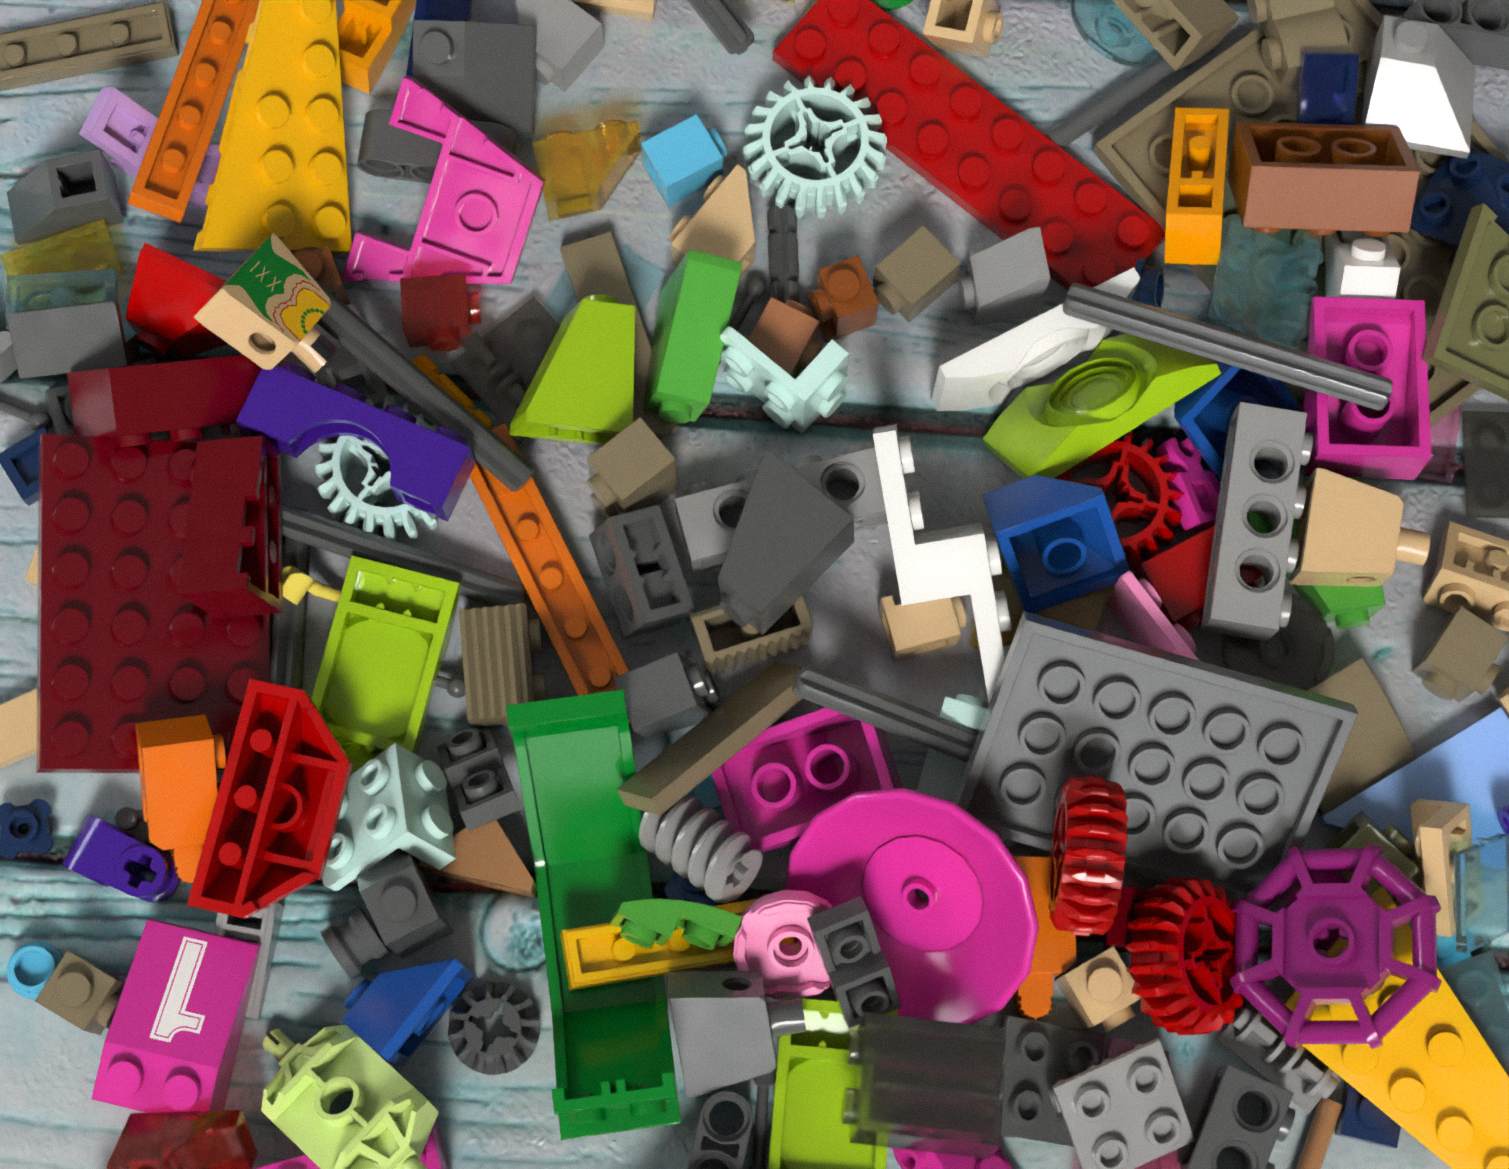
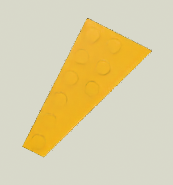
[193,0,352,255]
[1284,885,1509,1169]

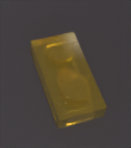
[0,219,125,310]

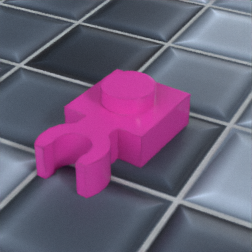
[1156,438,1220,532]

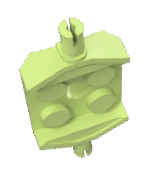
[261,1024,439,1169]

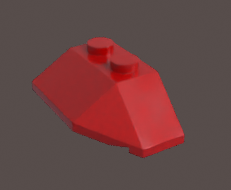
[187,679,353,919]

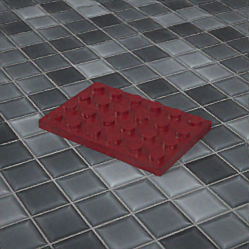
[36,434,270,774]

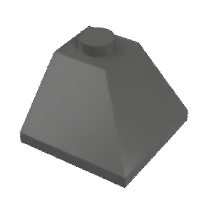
[413,20,537,134]

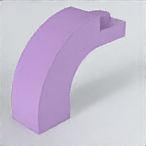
[79,87,221,211]

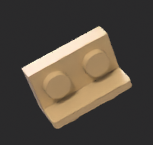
[1423,521,1509,632]
[1410,799,1478,937]

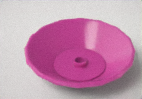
[785,788,1039,1032]

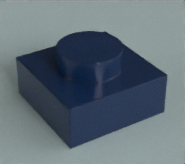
[0,427,49,506]
[1335,1081,1401,1149]

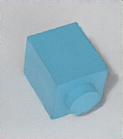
[640,114,727,207]

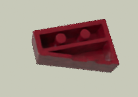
[67,355,262,447]
[178,435,283,619]

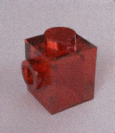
[400,273,482,352]

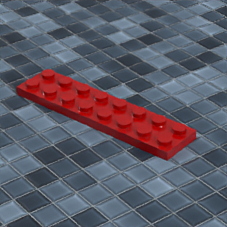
[772,0,1165,291]

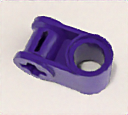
[62,814,181,903]

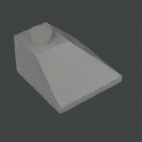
[1361,15,1476,159]

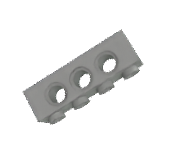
[1200,402,1313,642]
[675,442,888,574]

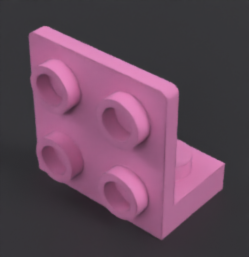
[1105,571,1199,660]

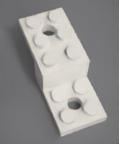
[873,424,1012,703]

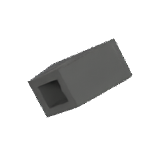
[7,149,124,245]
[614,652,721,737]

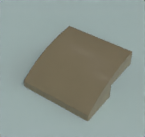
[1308,658,1417,816]

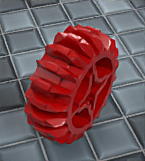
[1054,430,1184,571]
[1048,776,1128,937]
[1124,877,1243,1035]

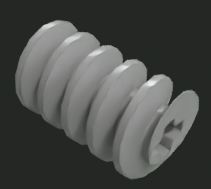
[639,795,764,903]

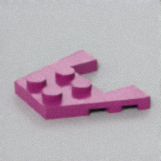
[342,76,546,284]

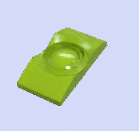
[983,333,1221,479]
[311,555,461,776]
[768,997,898,1169]

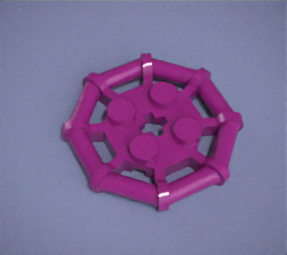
[1229,843,1442,1049]

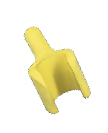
[282,565,342,605]

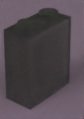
[841,1012,1006,1159]

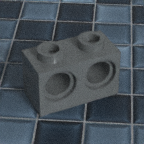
[589,504,695,640]
[1179,1065,1295,1169]

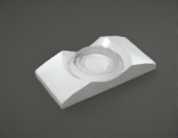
[931,267,1140,411]

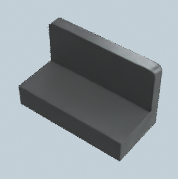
[7,300,141,379]

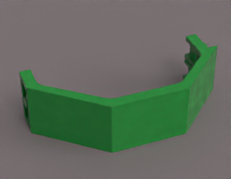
[506,689,681,1140]

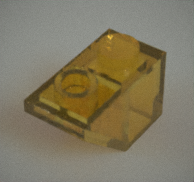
[532,120,641,221]

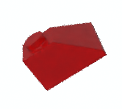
[125,243,228,358]

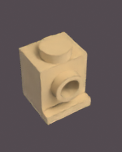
[878,595,967,662]

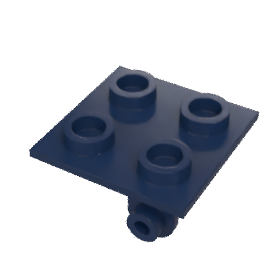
[1410,147,1509,249]

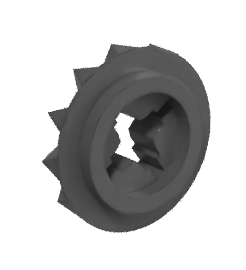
[448,982,540,1075]

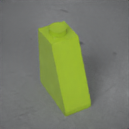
[510,295,635,446]

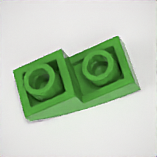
[610,899,742,950]

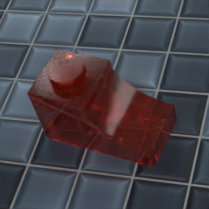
[107,1110,258,1169]

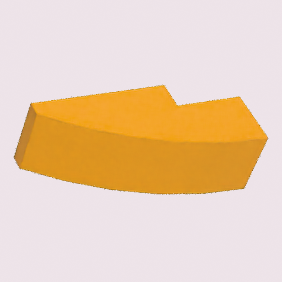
[337,0,418,95]

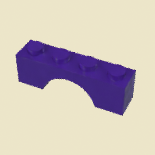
[236,363,476,522]

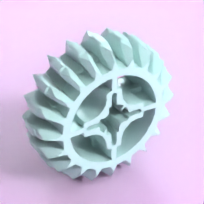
[743,75,887,220]
[315,395,462,541]

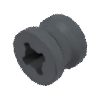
[321,906,391,980]

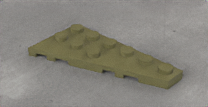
[1421,203,1509,401]

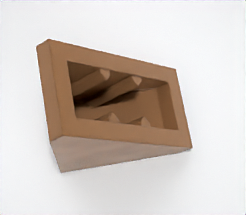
[419,820,537,898]

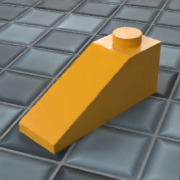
[1164,107,1230,265]

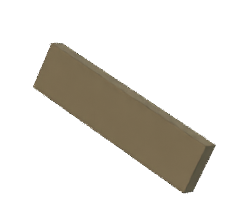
[0,0,179,91]
[560,231,679,439]
[617,662,803,816]

